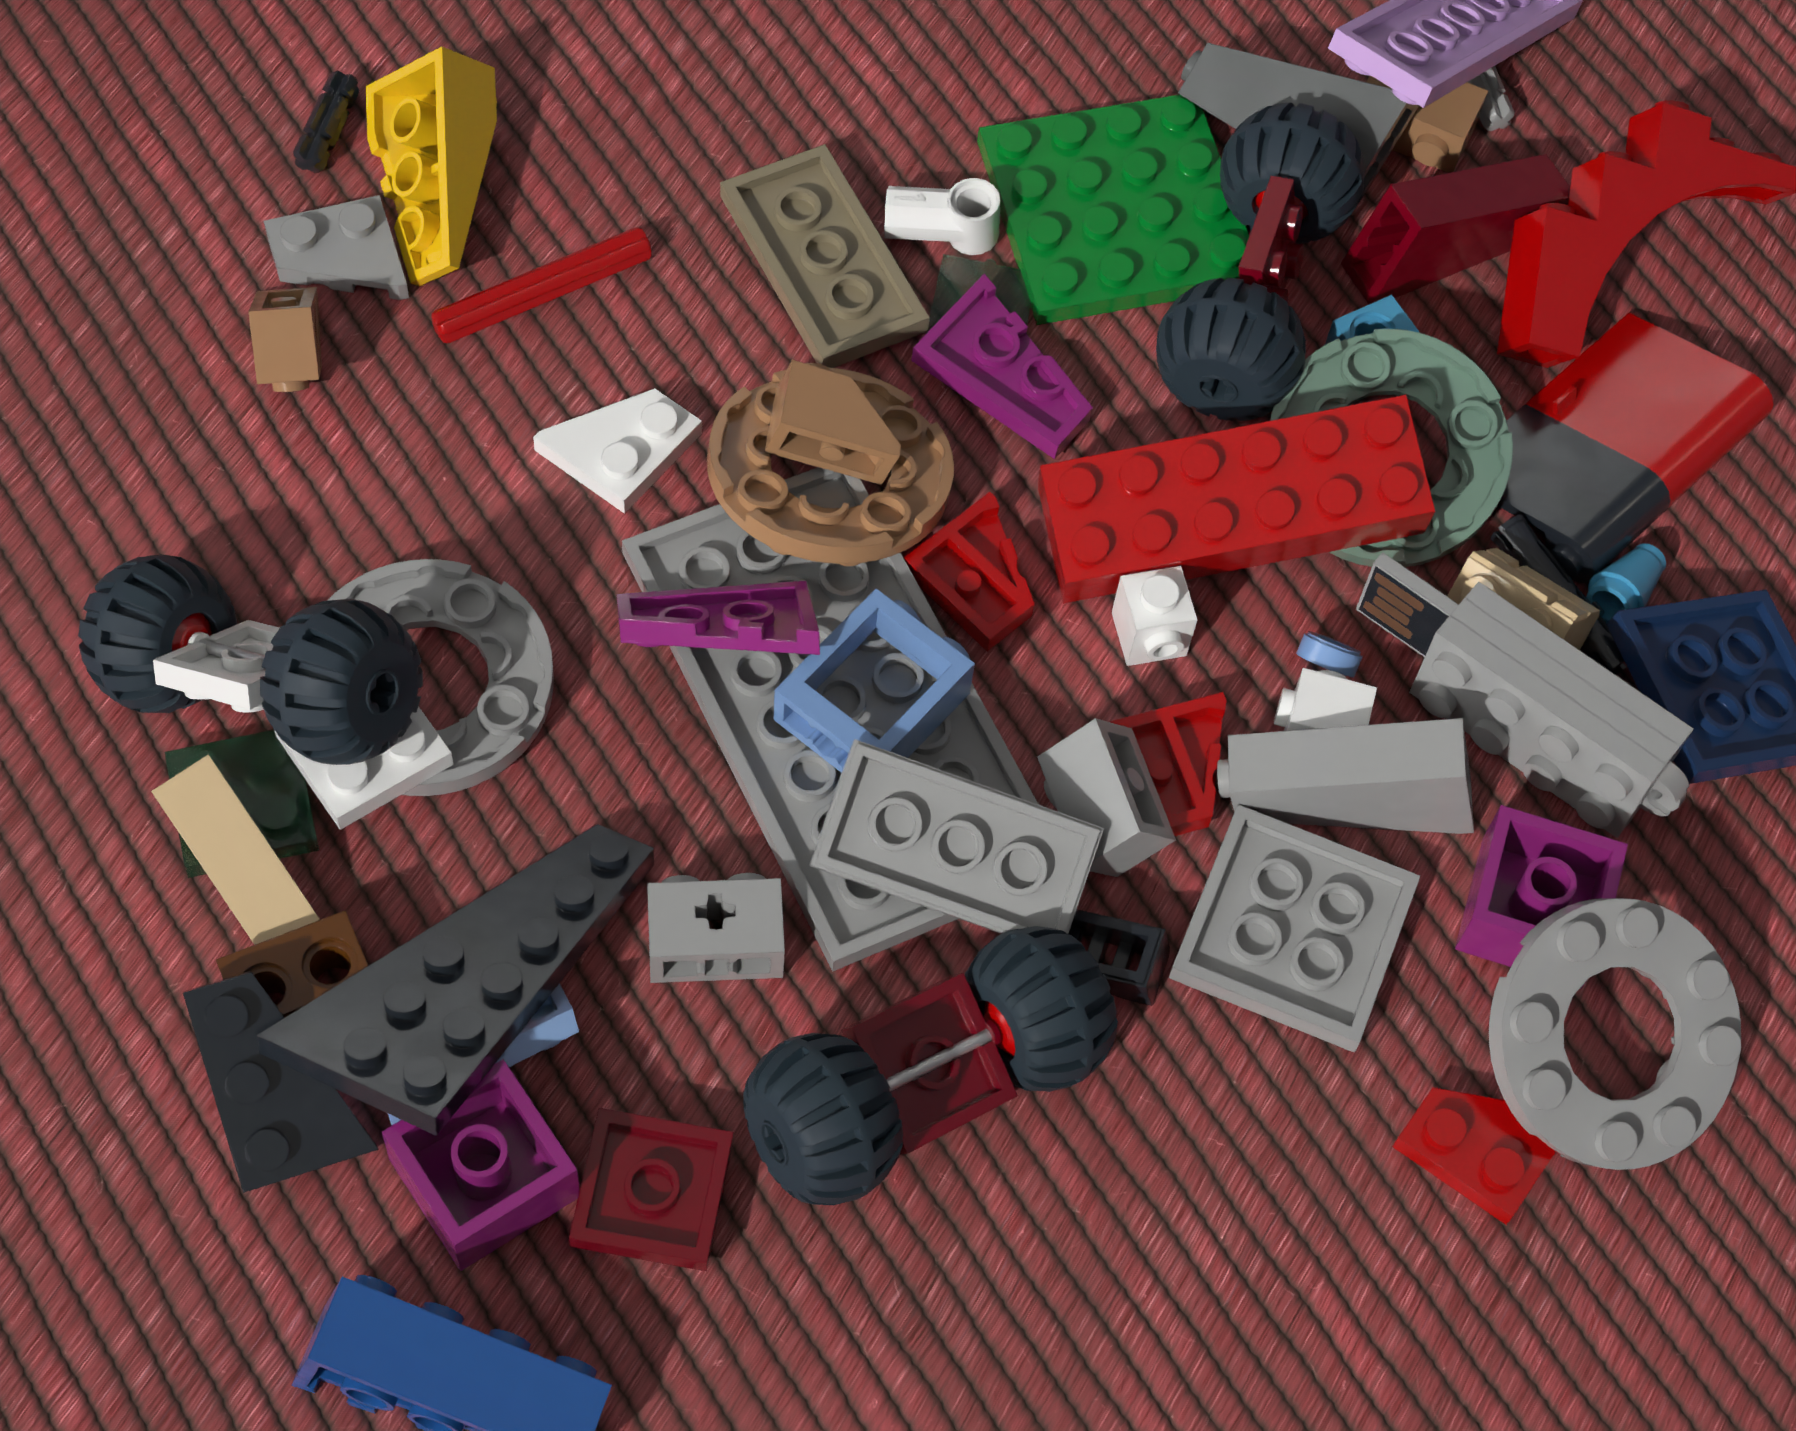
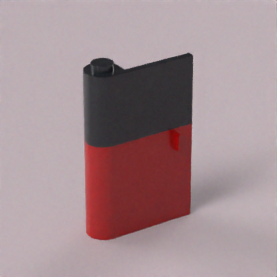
[1497,312,1774,583]

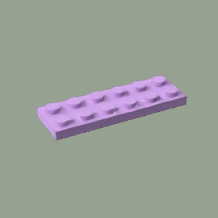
[1328,0,1583,108]

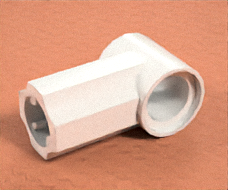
[884,178,1000,255]

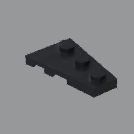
[183,971,379,1193]

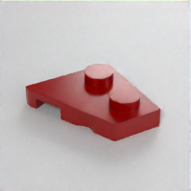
[904,492,1034,652]
[1109,692,1227,836]
[1392,1087,1556,1225]

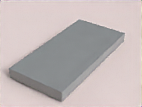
[809,739,1104,934]

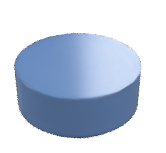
[1296,631,1363,677]

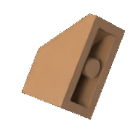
[248,287,322,392]
[764,360,901,485]

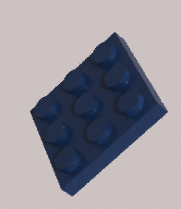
[1606,589,1796,784]

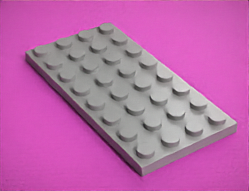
[622,467,1039,972]

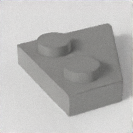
[264,195,409,300]

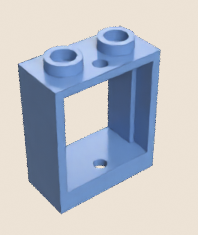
[773,588,975,773]

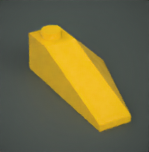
[366,47,497,286]

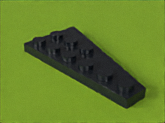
[257,824,654,1136]

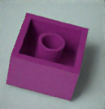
[1455,805,1628,989]
[382,1059,579,1271]

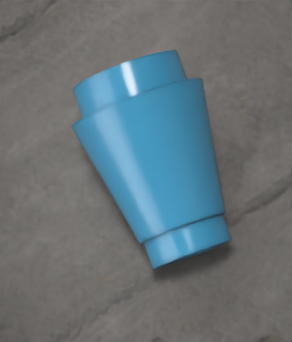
[1586,543,1666,623]

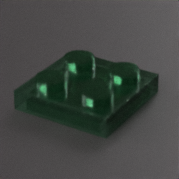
[165,730,320,878]

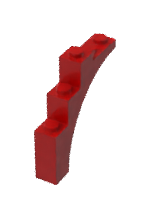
[1497,100,1796,368]

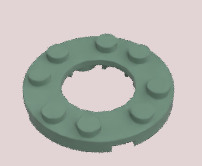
[1270,329,1513,567]

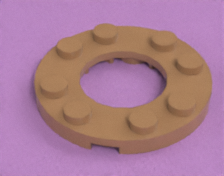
[707,367,954,566]

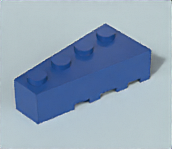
[291,1275,612,1431]

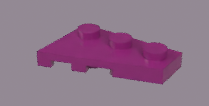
[911,273,1093,459]
[616,581,820,655]

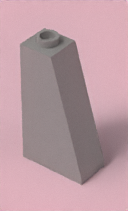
[1217,718,1474,834]

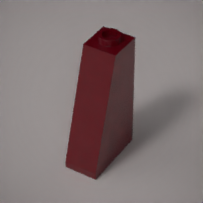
[1341,154,1570,304]

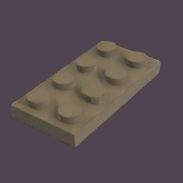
[720,144,930,368]

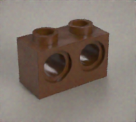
[216,910,368,1018]

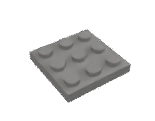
[1168,804,1420,1053]

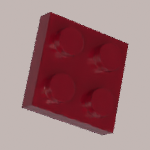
[569,1108,734,1272]

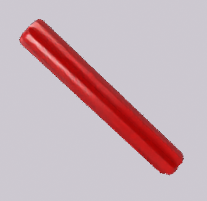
[431,227,652,344]

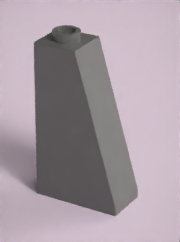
[1178,43,1419,201]

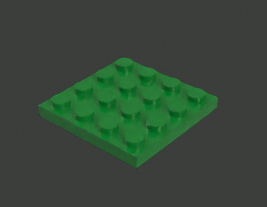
[977,95,1249,325]

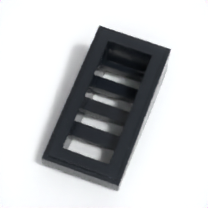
[1068,909,1170,1006]

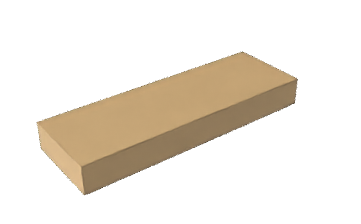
[151,754,320,945]

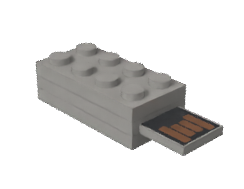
[1356,552,1693,838]

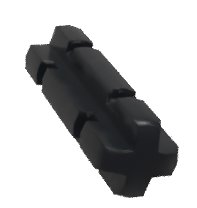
[293,70,359,173]

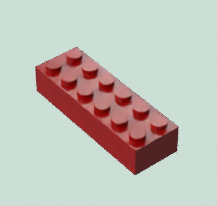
[1038,395,1435,604]

